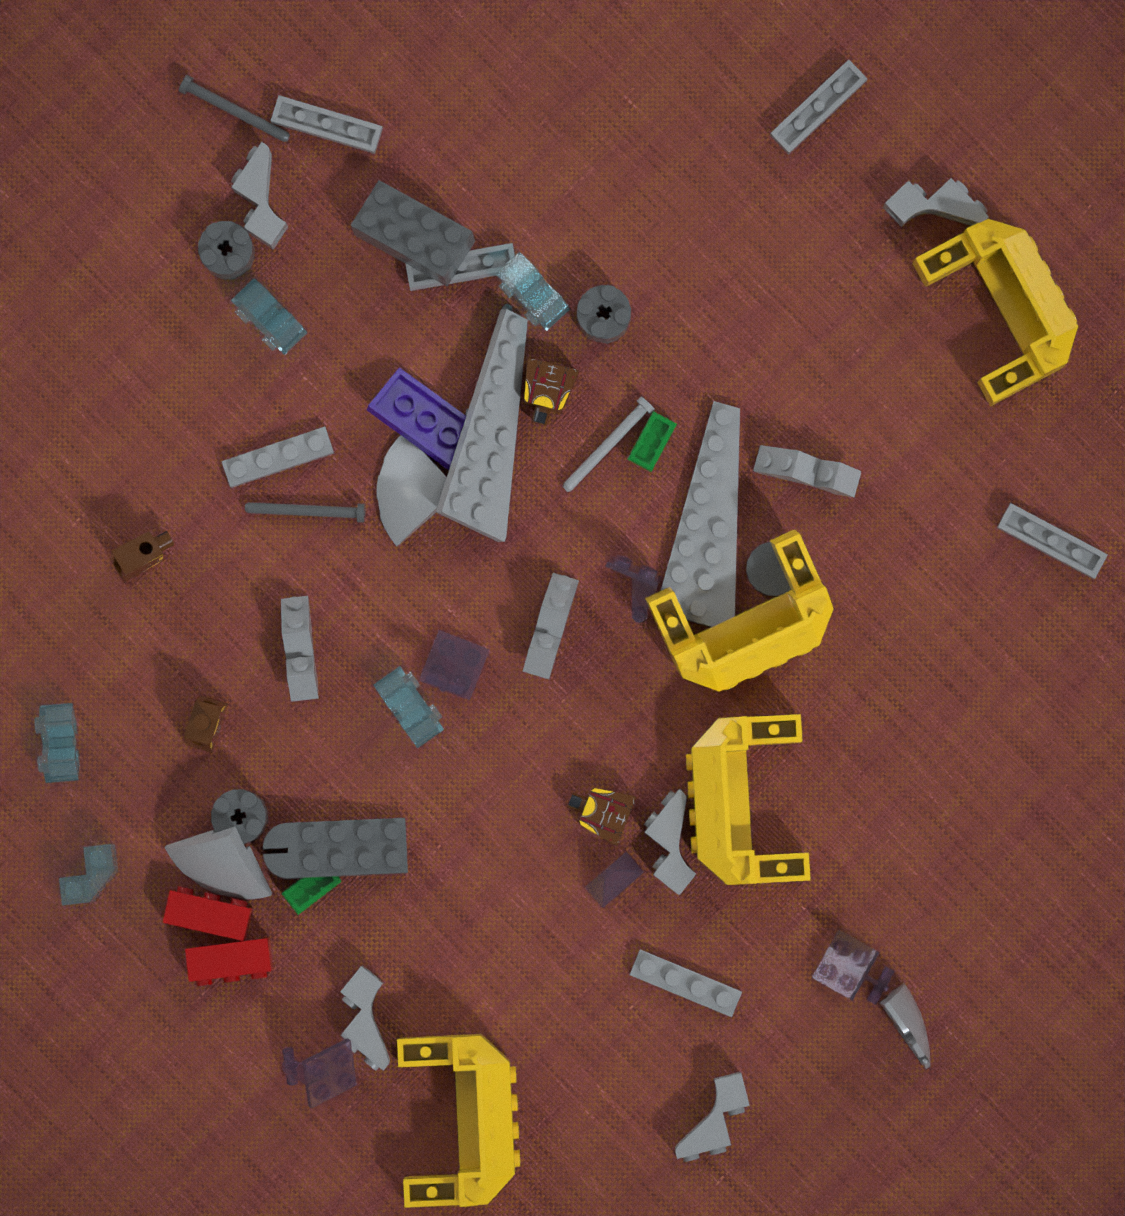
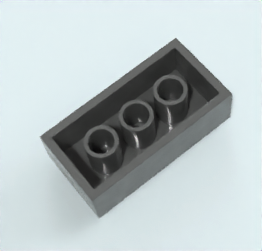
[351,180,475,286]

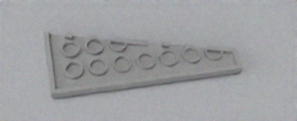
[436,309,528,542]
[661,401,740,627]

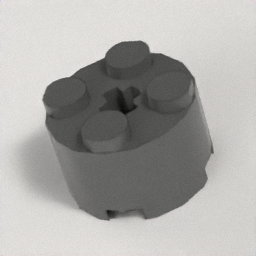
[198,221,255,280]
[577,285,631,344]
[211,789,268,844]

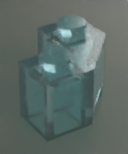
[496,252,570,331]
[231,278,308,355]
[373,666,444,748]
[34,703,80,783]
[59,844,118,906]

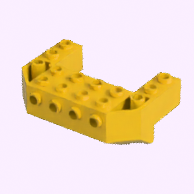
[912,219,1078,406]
[645,529,833,691]
[686,714,810,885]
[397,1034,520,1208]

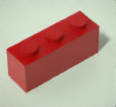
[162,886,253,941]
[185,938,274,986]

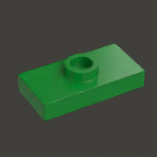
[627,411,677,472]
[281,877,342,915]

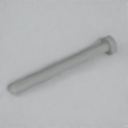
[563,396,655,492]

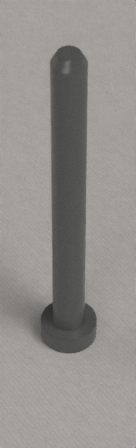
[179,75,290,142]
[245,502,366,523]

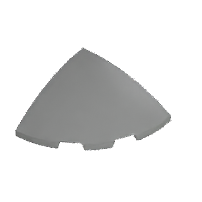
[377,435,447,546]
[165,827,272,899]
[880,983,931,1070]

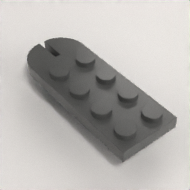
[262,818,408,879]

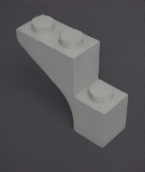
[231,142,288,249]
[883,178,989,227]
[753,445,861,497]
[523,573,579,679]
[281,596,318,702]
[644,789,696,895]
[341,965,390,1071]
[675,1072,750,1162]

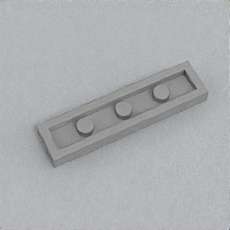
[770,60,867,155]
[271,95,383,154]
[405,243,518,291]
[222,427,334,488]
[997,503,1108,579]
[630,949,742,1017]

